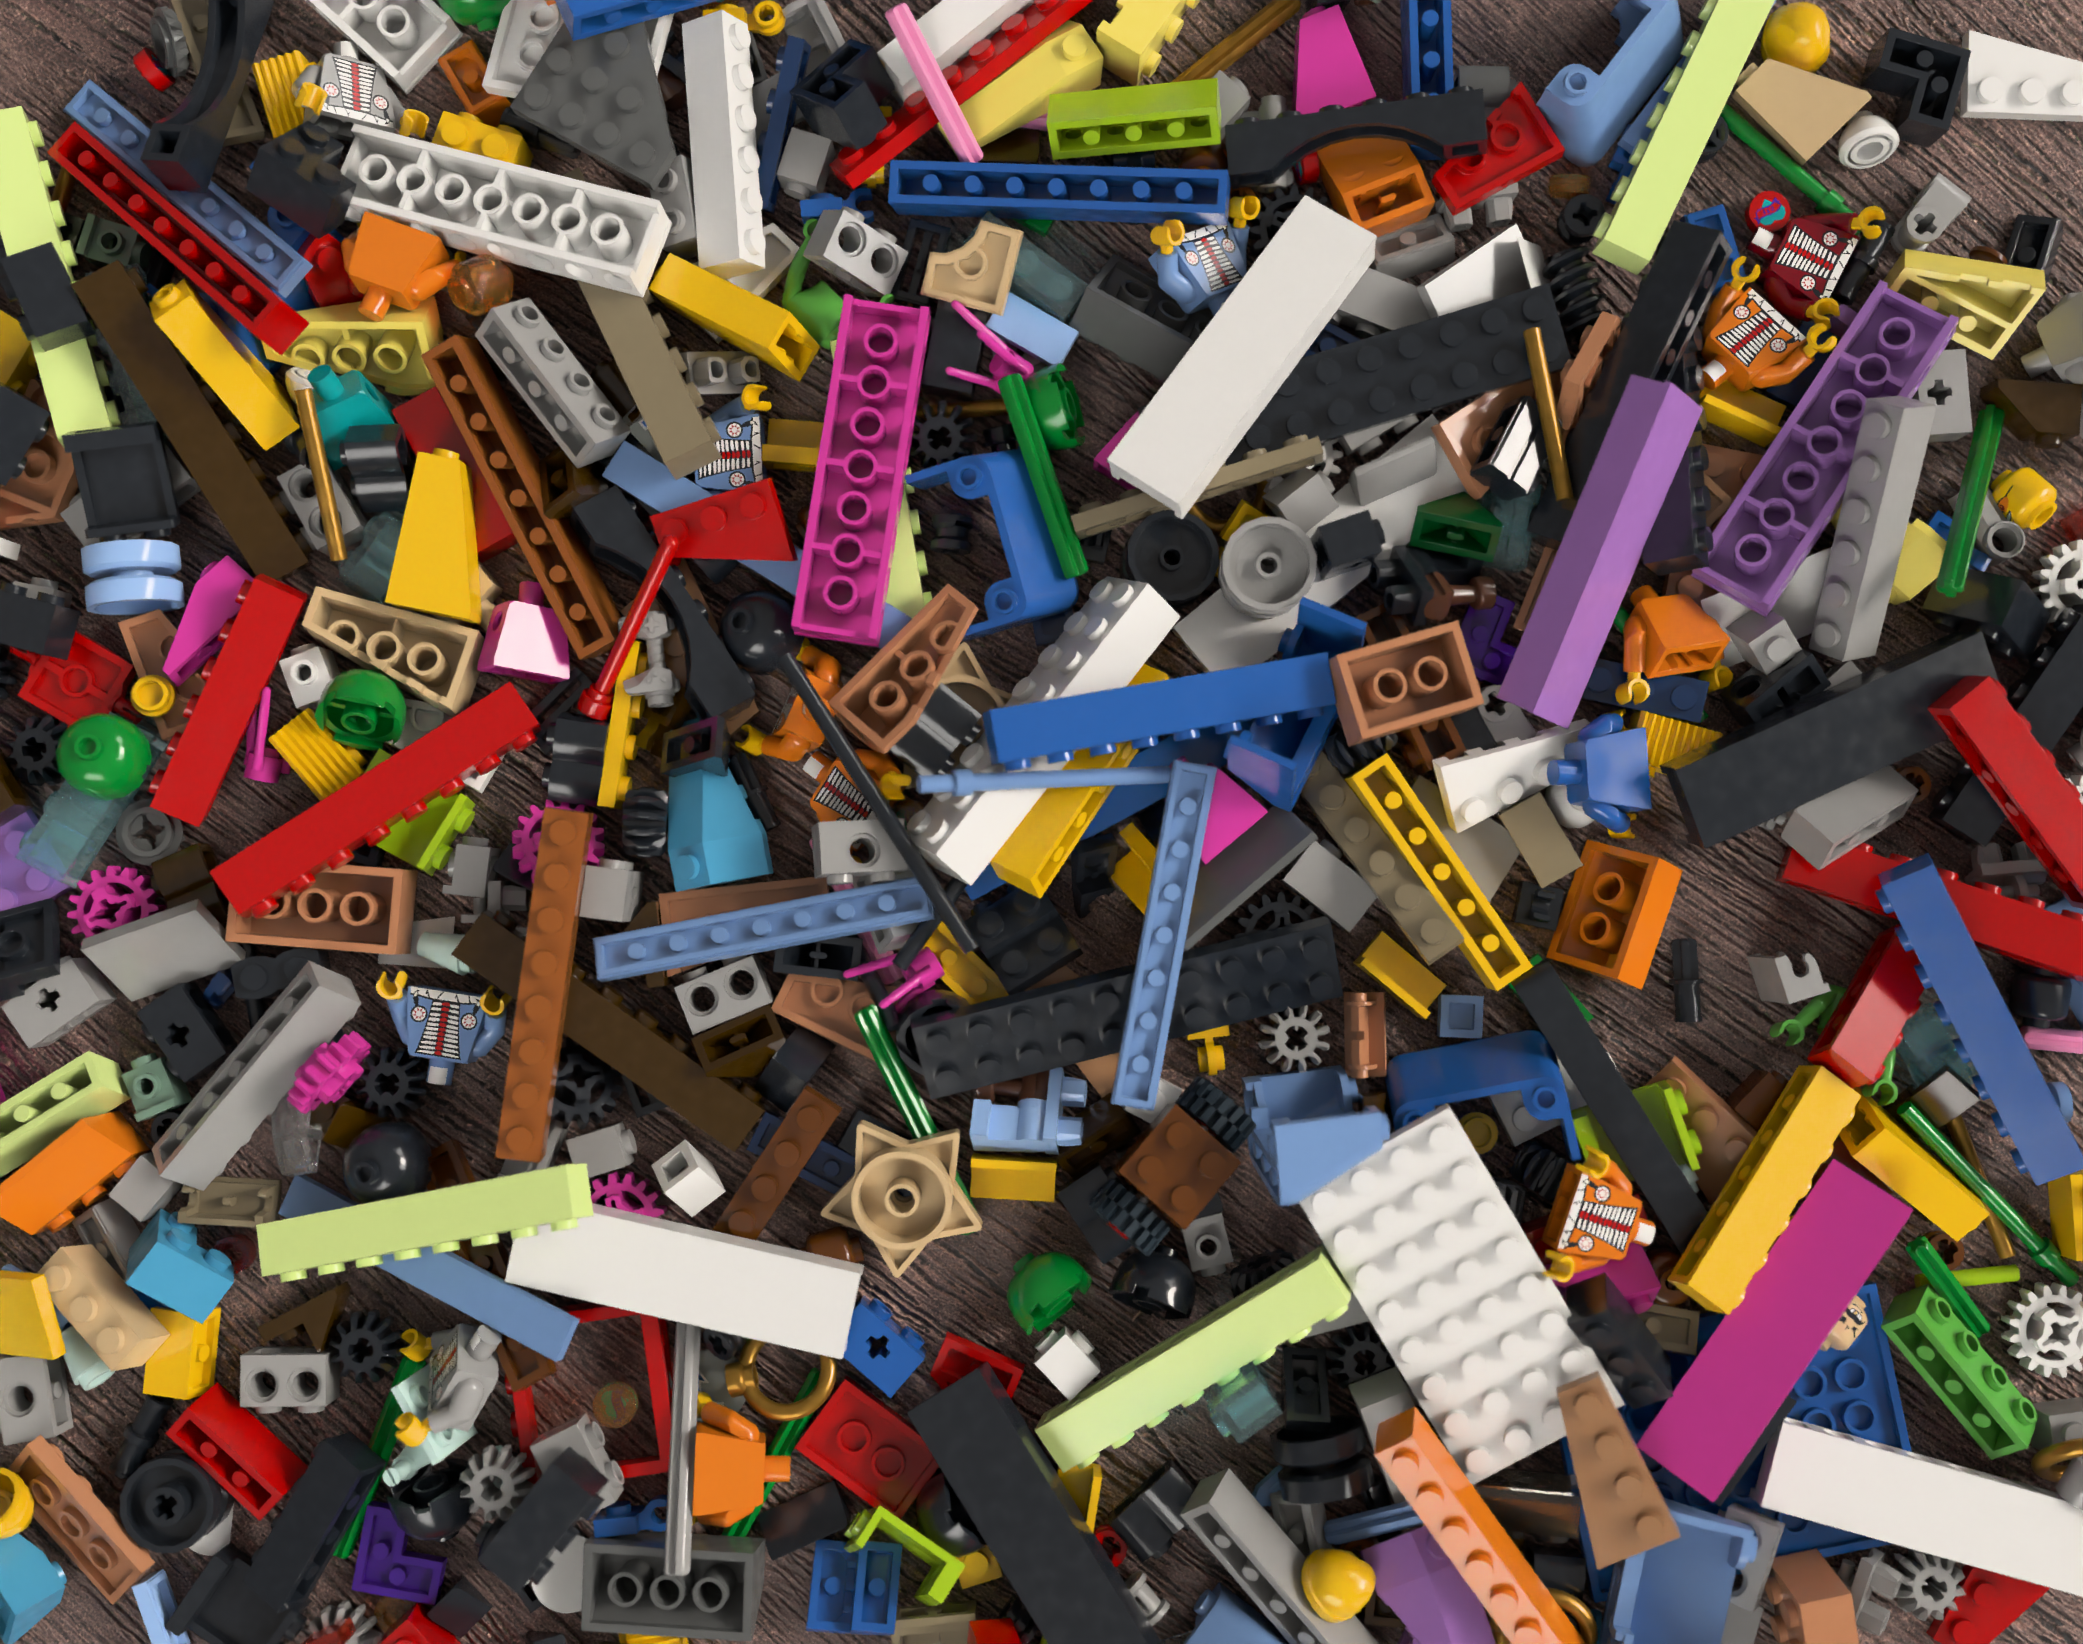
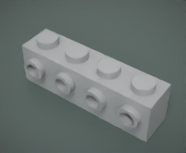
[475,297,631,469]

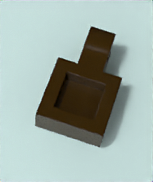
[635,687,691,758]

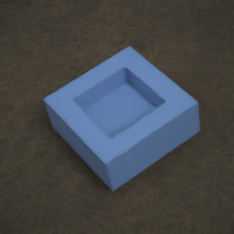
[1437,994,1484,1039]

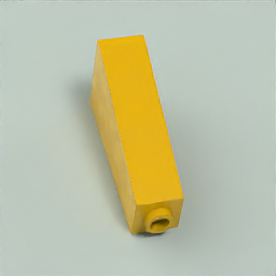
[648,253,821,382]
[149,278,300,451]
[385,448,482,625]
[1839,1087,1990,1242]

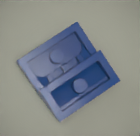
[805,1539,902,1635]

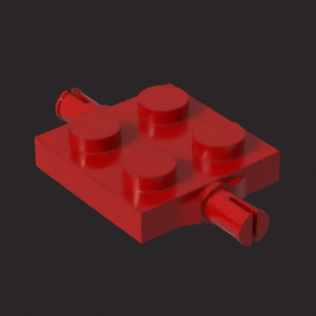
[10,630,144,725]

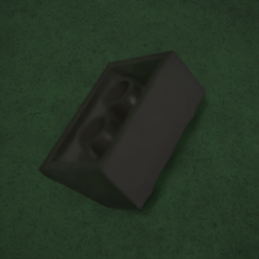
[1472,1468,1581,1543]

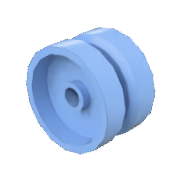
[81,539,185,615]

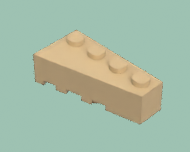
[302,586,484,717]

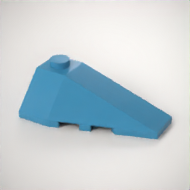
[668,718,774,892]
[0,1533,67,1644]

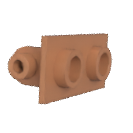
[1344,992,1387,1078]

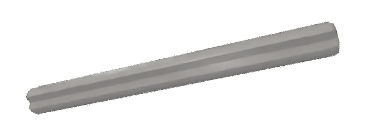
[664,1321,701,1576]

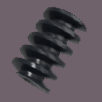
[1542,245,1612,342]

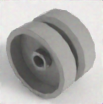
[1218,517,1317,619]

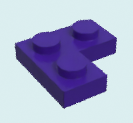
[1459,595,1517,686]
[351,1501,447,1605]

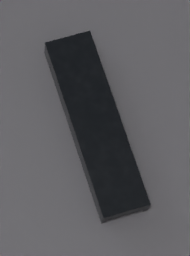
[1659,631,1999,849]
[907,1361,1162,1644]

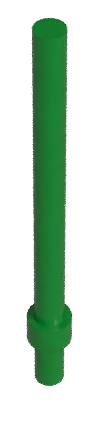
[1667,69,1861,236]
[1897,1102,2079,1287]

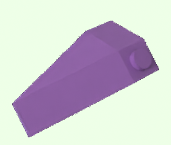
[1359,1524,1496,1644]

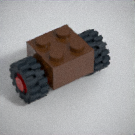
[1089,1076,1257,1256]

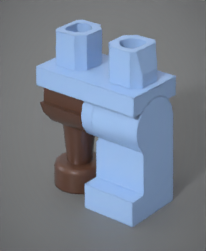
[969,1067,1087,1155]

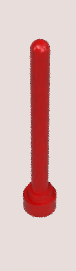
[577,535,679,721]

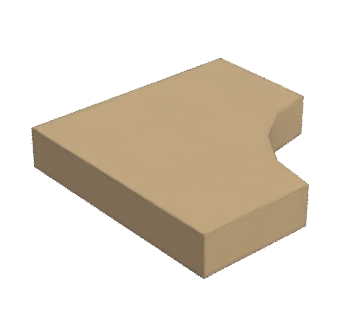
[920,220,1024,316]

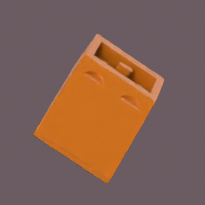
[1317,138,1435,237]

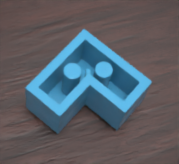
[125,1208,234,1324]

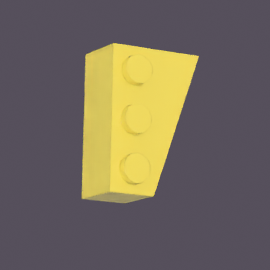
[1096,0,1200,86]
[1883,249,2046,360]

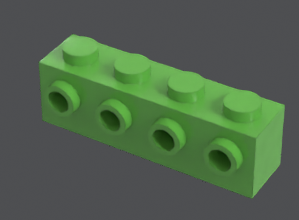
[1880,1283,2039,1460]

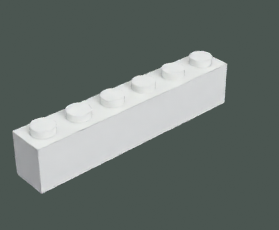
[682,9,766,280]

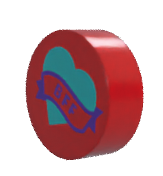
[133,47,175,92]
[1292,151,1320,185]
[1744,191,1791,233]

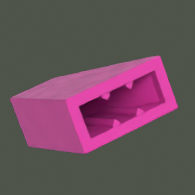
[1292,4,1376,114]

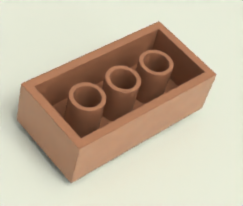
[225,865,418,955]

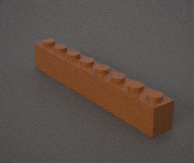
[421,335,621,660]
[495,807,594,1163]

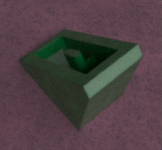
[1409,491,1503,562]

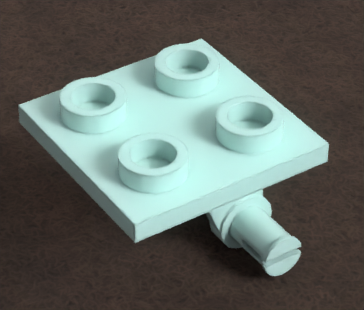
[383,1363,478,1486]

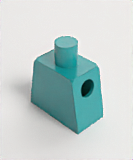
[307,365,398,471]

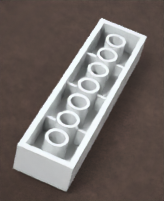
[906,576,1181,886]

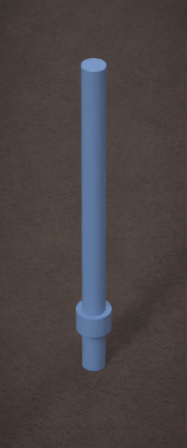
[917,766,1171,796]

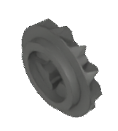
[150,6,190,77]
[116,799,186,866]

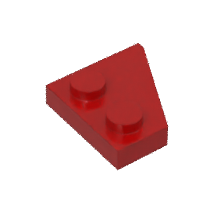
[297,233,365,308]

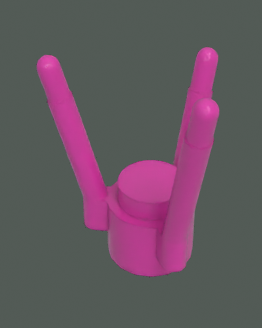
[945,300,1034,394]
[243,687,291,783]
[843,946,945,1013]

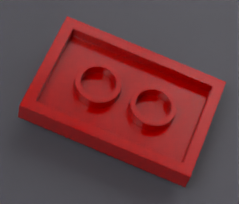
[794,1375,939,1519]

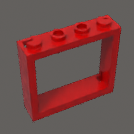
[505,1302,674,1485]

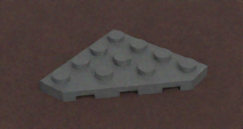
[510,22,677,191]

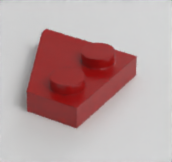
[929,1331,1025,1399]

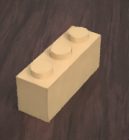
[37,1244,171,1371]

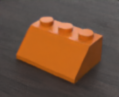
[1546,839,1683,990]
[0,1111,150,1235]

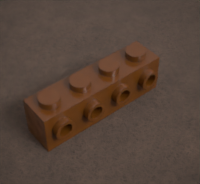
[1354,604,1467,775]

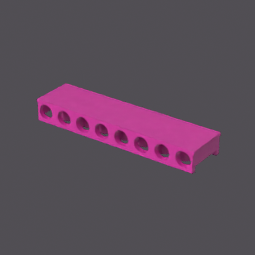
[791,294,931,648]
[1636,1159,1913,1502]

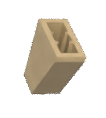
[1732,58,1872,166]

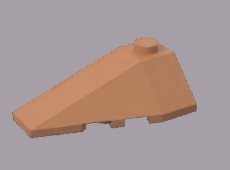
[828,583,979,754]

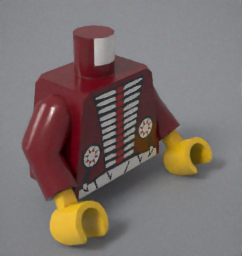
[1746,206,1886,332]

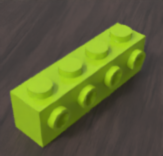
[1046,78,1221,160]

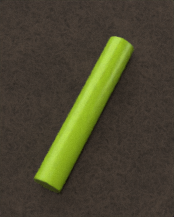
[1914,1264,2020,1290]

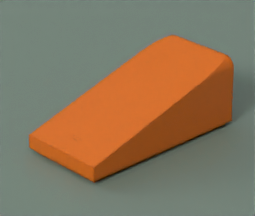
[437,39,511,127]

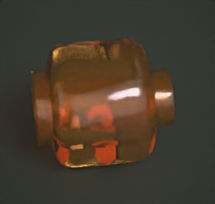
[447,254,514,317]

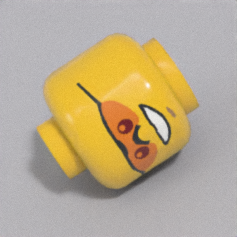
[1991,467,2057,530]

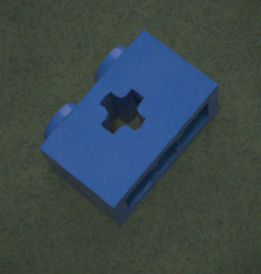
[843,1295,927,1398]

